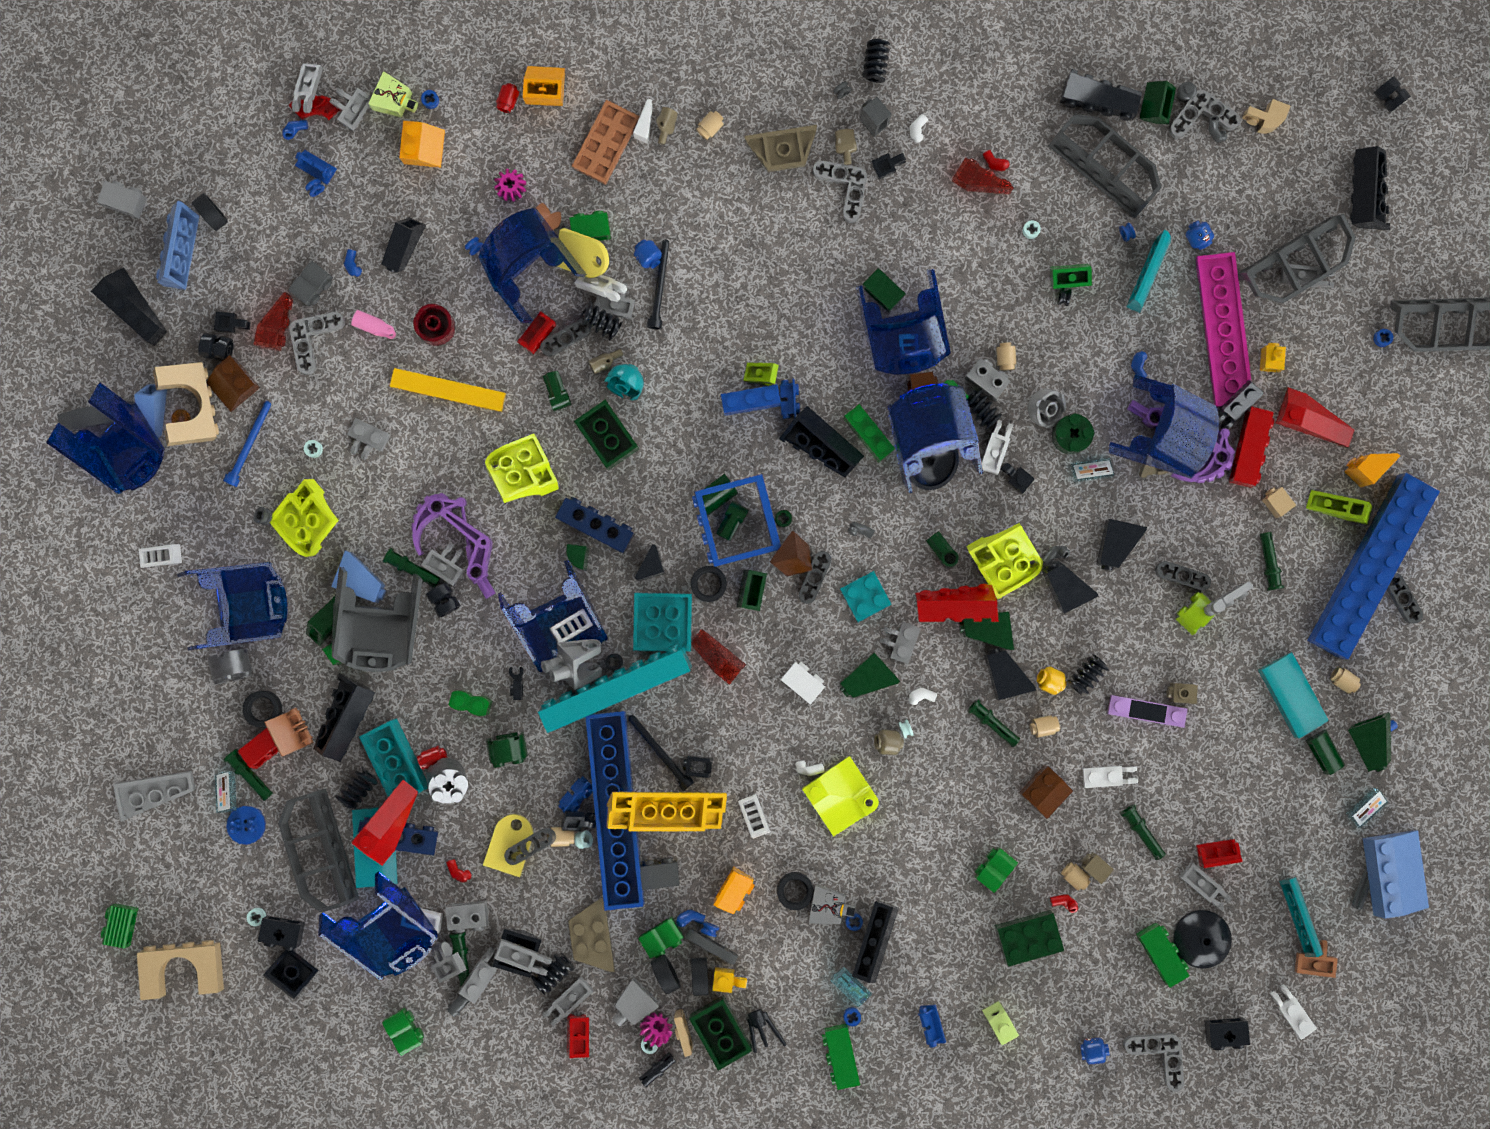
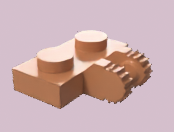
[1294,940,1338,978]

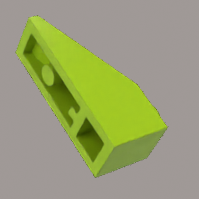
[1306,490,1372,525]

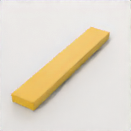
[390,368,506,412]

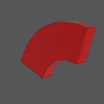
[289,95,340,120]

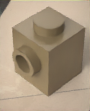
[1166,683,1198,704]
[1080,852,1114,884]

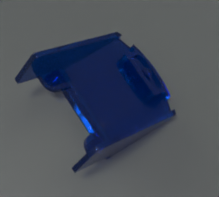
[478,208,587,323]
[856,269,951,375]
[1109,375,1219,479]
[46,383,165,494]
[887,383,983,494]
[498,559,608,672]
[177,562,288,651]
[318,871,438,980]

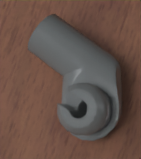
[1209,115,1227,143]
[848,522,875,539]
[1042,546,1070,564]

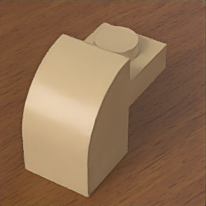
[1242,99,1291,134]

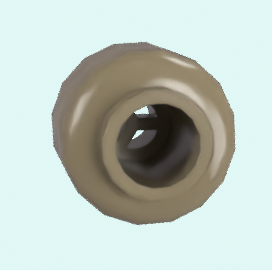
[874,730,904,755]

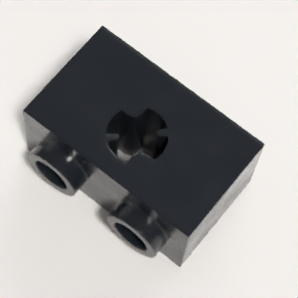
[258,916,305,950]
[1204,1017,1250,1050]

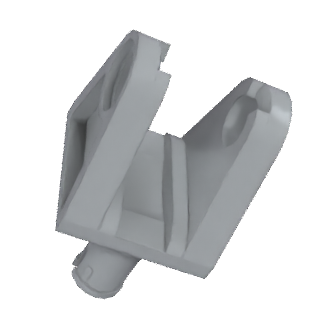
[541,639,602,690]

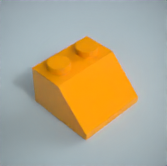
[399,120,445,168]
[1344,453,1400,487]
[713,867,755,914]

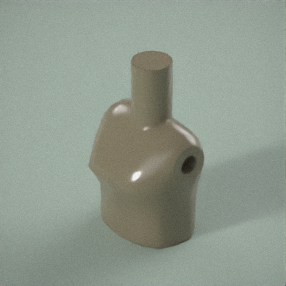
[656,107,678,145]
[835,129,857,165]
[588,349,623,374]

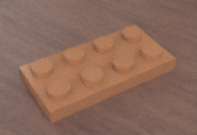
[572,100,640,185]

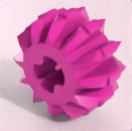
[494,169,527,202]
[640,1012,673,1047]

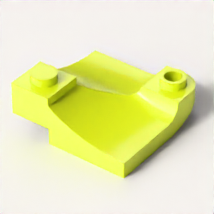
[485,434,559,503]
[270,479,339,557]
[966,523,1043,599]
[802,756,879,837]

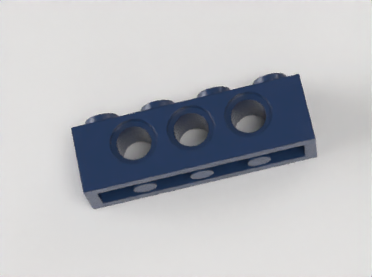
[555,497,635,554]
[357,817,438,856]

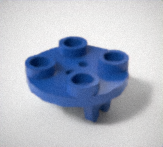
[226,806,266,845]

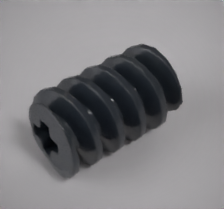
[862,39,890,83]
[579,302,622,341]
[965,389,1002,430]
[1067,654,1109,695]
[335,767,378,809]
[531,953,574,995]

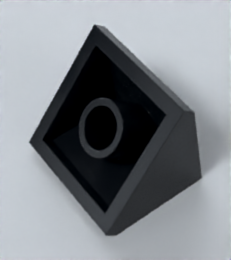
[635,544,666,581]
[493,928,542,978]
[263,950,319,999]

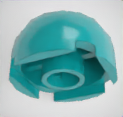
[604,364,644,401]

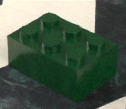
[574,399,639,471]
[994,910,1064,967]
[689,995,752,1071]

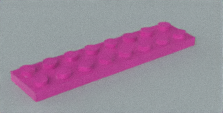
[1195,252,1252,408]

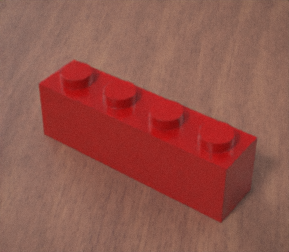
[1229,406,1275,488]

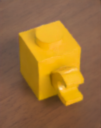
[1260,343,1286,373]
[712,967,747,993]

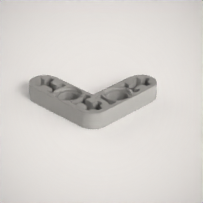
[1169,90,1241,139]
[813,161,867,223]
[289,312,345,375]
[1123,1033,1184,1092]

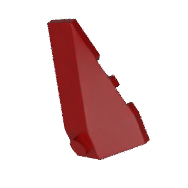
[351,780,418,866]

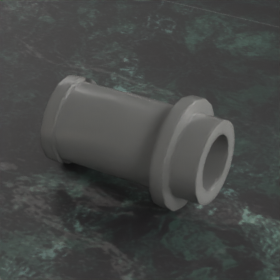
[447,995,470,1017]

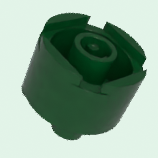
[1052,413,1095,454]
[486,732,528,768]

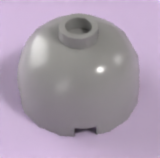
[1028,388,1066,428]

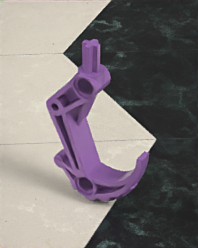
[1127,400,1235,483]
[412,493,496,599]

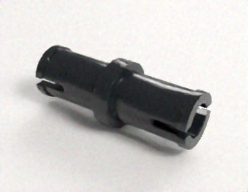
[639,1052,677,1088]

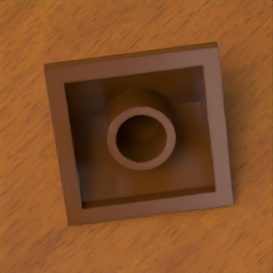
[770,531,812,577]

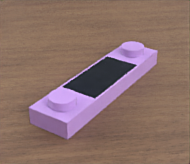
[1107,695,1187,728]

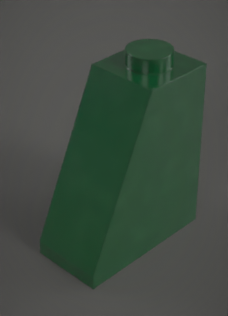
[306,595,336,647]
[959,612,1014,650]
[839,652,900,698]
[1348,712,1391,772]

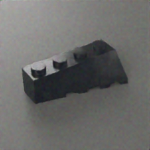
[1060,69,1142,121]
[1350,146,1390,230]
[91,267,167,346]
[779,406,864,478]
[313,673,375,762]

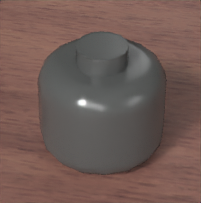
[1176,82,1197,103]

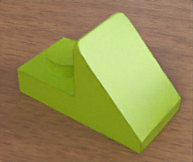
[743,362,779,386]

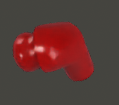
[982,150,1010,171]
[446,859,472,883]
[1050,894,1078,913]

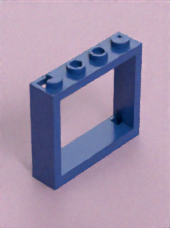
[692,474,781,567]

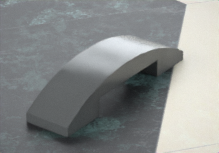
[57,401,136,434]

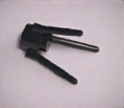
[747,1009,787,1053]

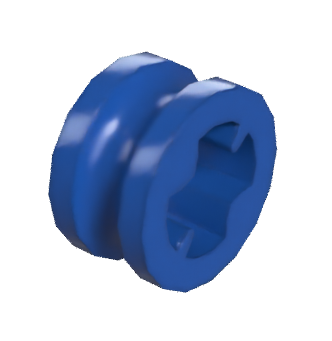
[421,90,439,109]
[305,179,325,197]
[1119,222,1136,242]
[465,237,484,256]
[1373,329,1394,347]
[845,912,863,931]
[700,922,720,937]
[843,1007,861,1027]

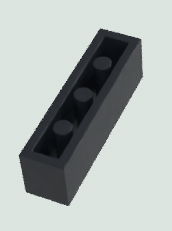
[852,901,899,983]

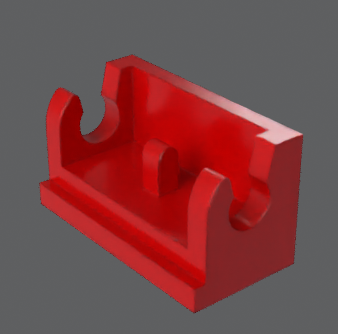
[517,311,557,355]
[238,728,279,769]
[1196,839,1243,868]
[567,1014,589,1058]

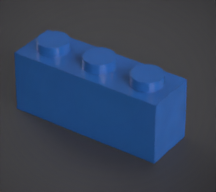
[721,384,781,416]

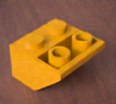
[523,66,565,106]

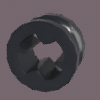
[1058,288,1072,306]
[605,653,623,671]

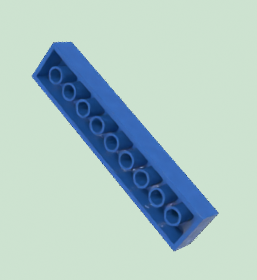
[1307,473,1440,660]
[585,711,645,911]

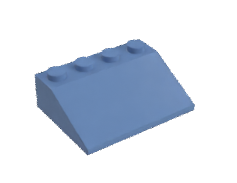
[156,201,199,290]
[1363,830,1429,919]

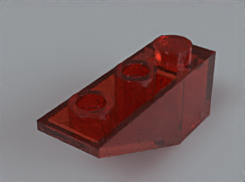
[952,158,1014,195]
[254,292,293,351]
[691,629,746,685]

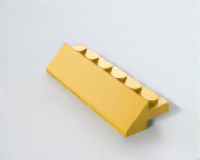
[606,792,727,831]

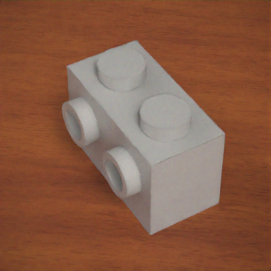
[97,180,147,219]
[964,358,1011,402]
[445,900,489,933]

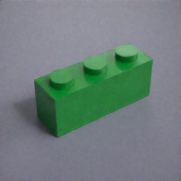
[843,404,895,463]
[1136,922,1190,988]
[822,1023,860,1090]

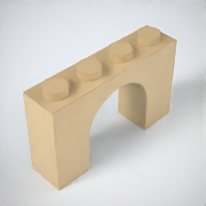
[153,362,219,446]
[137,940,224,1000]

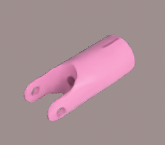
[351,310,396,339]

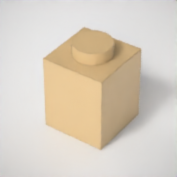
[1262,487,1296,518]

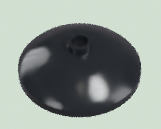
[905,434,959,490]
[1173,910,1232,969]

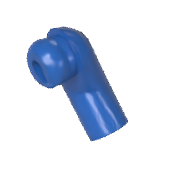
[344,249,362,277]
[676,909,706,927]

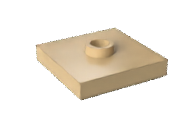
[674,1009,693,1057]

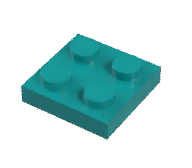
[840,571,892,622]

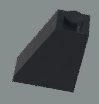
[381,217,426,273]
[1096,519,1147,571]
[1041,561,1099,614]
[984,648,1036,700]

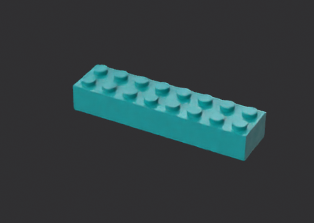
[538,644,692,733]

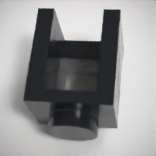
[683,755,713,778]

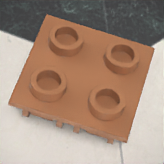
[264,708,314,757]

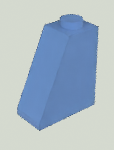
[134,384,167,442]
[331,551,386,603]

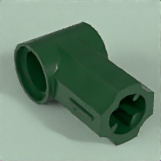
[543,371,572,411]
[716,500,749,541]
[926,531,959,568]

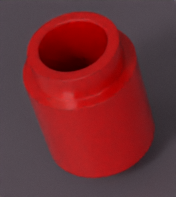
[496,83,520,114]
[417,745,448,770]

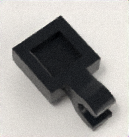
[871,153,906,180]
[214,311,251,333]
[1000,463,1035,494]
[509,667,524,700]
[561,811,596,831]

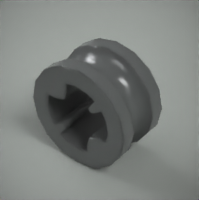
[833,81,852,99]
[254,507,272,526]

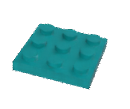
[633,593,692,652]

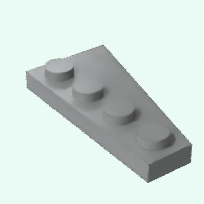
[113,771,196,822]

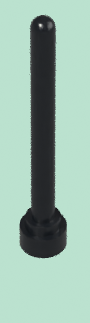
[647,239,669,330]
[628,715,695,792]

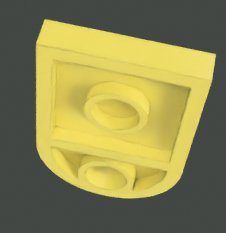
[555,228,609,278]
[483,814,533,877]

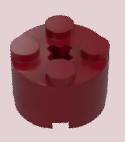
[413,304,455,346]

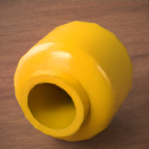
[1036,667,1067,695]

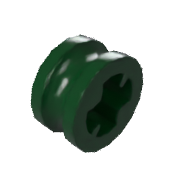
[775,510,792,527]

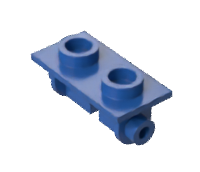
[295,150,337,185]
[779,379,800,419]
[558,776,593,813]
[918,1005,946,1048]

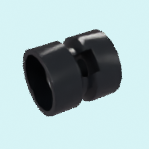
[1373,76,1411,113]
[198,333,234,362]
[426,582,461,618]

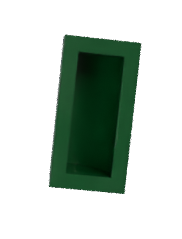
[1139,80,1176,124]
[862,268,906,313]
[702,474,738,516]
[566,544,590,571]
[736,570,767,611]
[1306,729,1345,775]

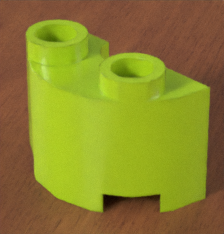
[1175,592,1215,635]

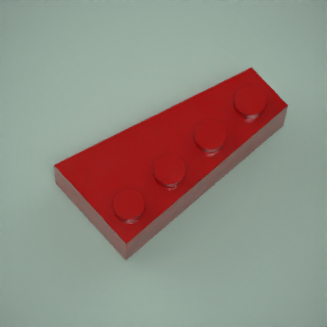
[915,584,999,622]

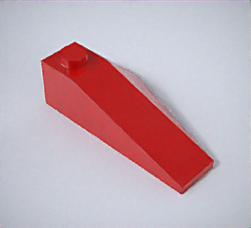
[1276,387,1354,448]

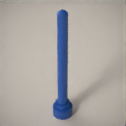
[223,401,271,487]

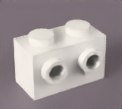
[780,662,825,705]

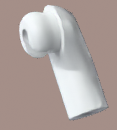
[910,114,928,143]
[908,688,937,705]
[795,760,824,776]

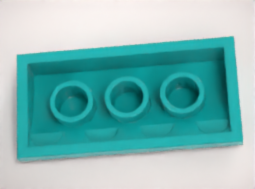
[1126,230,1171,313]
[1258,652,1328,739]
[359,718,428,797]
[352,807,398,888]
[1279,876,1323,957]

